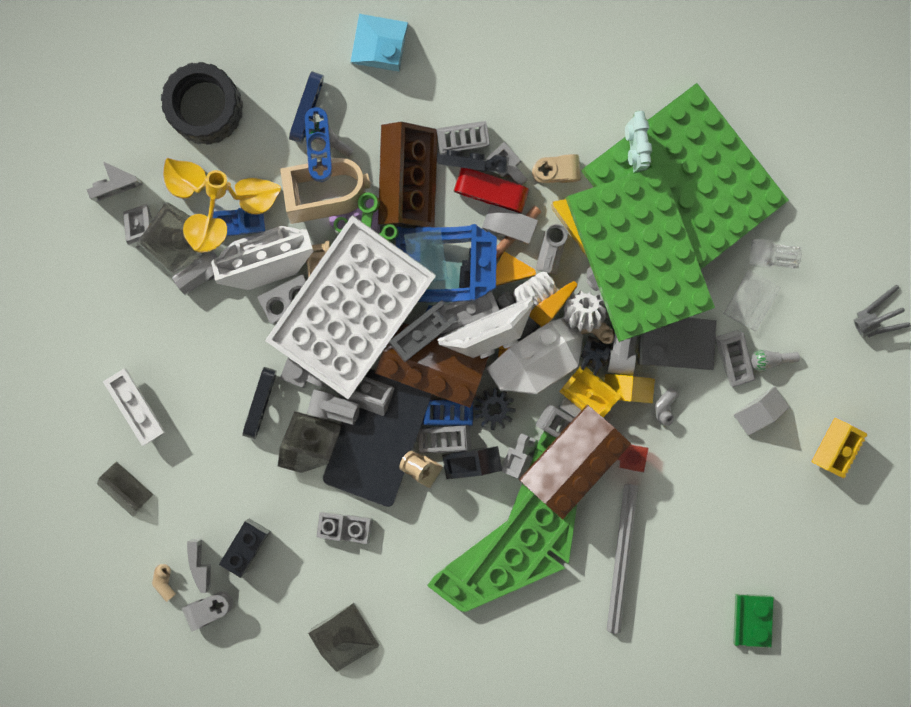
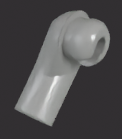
[655,387,679,426]

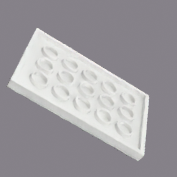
[265,216,436,399]

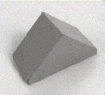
[123,204,159,248]
[733,386,789,435]

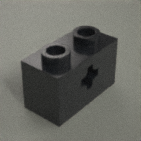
[219,518,270,578]

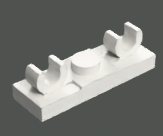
[103,368,166,446]

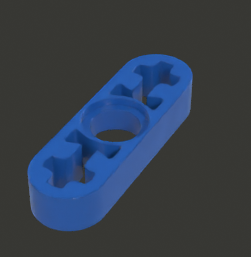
[305,107,332,182]

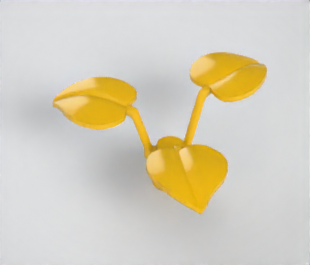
[163,158,281,253]

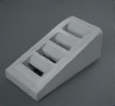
[436,121,490,153]
[715,330,756,387]
[536,404,574,438]
[418,425,472,454]

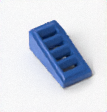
[421,400,474,426]

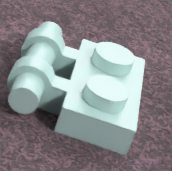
[625,111,652,173]

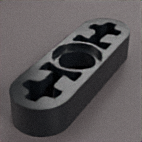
[242,367,277,440]

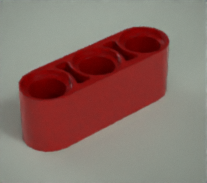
[453,168,529,214]

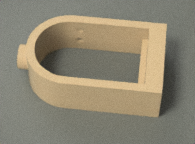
[280,158,371,224]

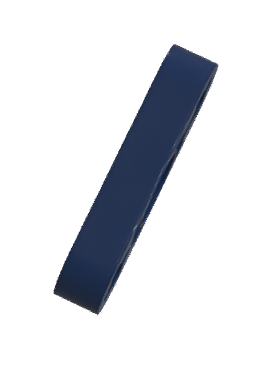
[289,71,324,144]

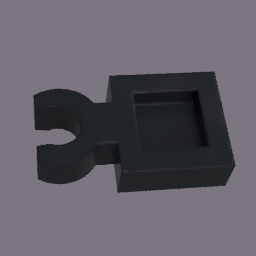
[581,336,612,376]

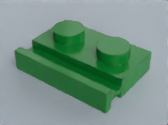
[733,594,774,647]

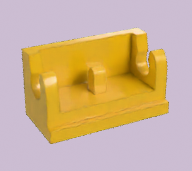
[559,366,621,417]

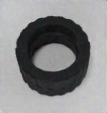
[161,62,243,145]

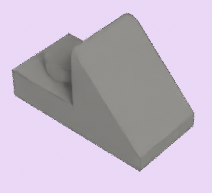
[86,162,143,202]

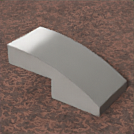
[482,204,538,245]
[187,539,211,593]

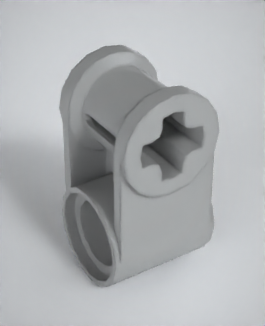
[181,592,233,631]

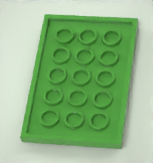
[565,165,715,342]

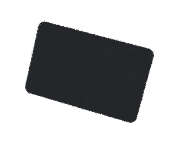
[323,369,431,507]

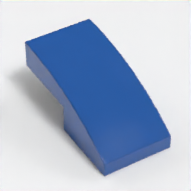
[213,208,265,236]

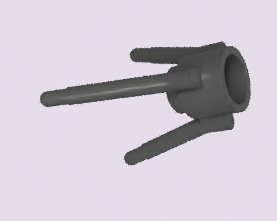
[854,285,910,338]

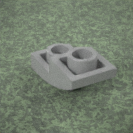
[316,512,373,544]

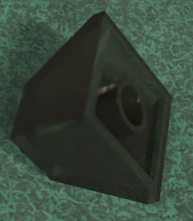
[137,202,203,273]
[277,411,342,473]
[308,603,380,672]

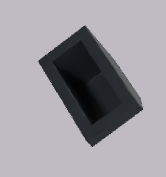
[442,446,502,479]

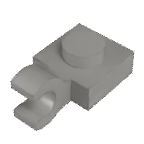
[486,142,528,185]
[280,357,324,388]
[502,434,538,479]

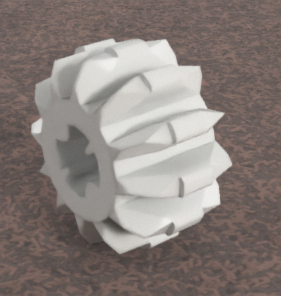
[513,272,557,308]
[564,290,607,332]

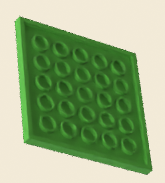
[581,83,789,269]

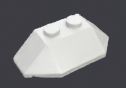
[211,226,313,290]
[438,296,534,359]
[486,318,583,395]

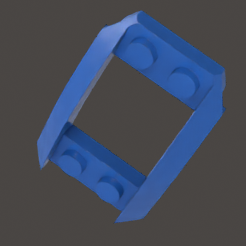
[395,224,497,303]

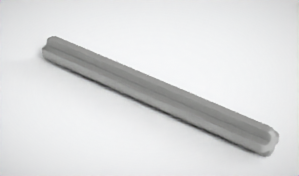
[607,484,638,634]

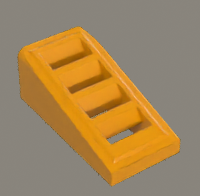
[529,281,577,327]

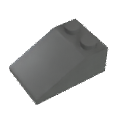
[638,318,717,370]

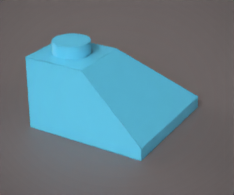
[351,14,408,72]

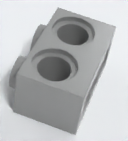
[257,275,307,325]

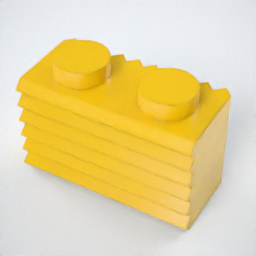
[811,417,868,478]

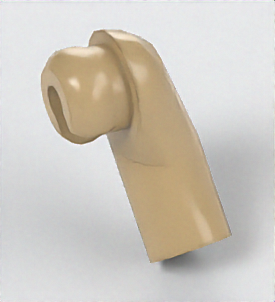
[581,322,615,344]
[152,564,176,602]

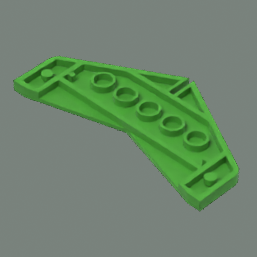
[427,431,577,612]

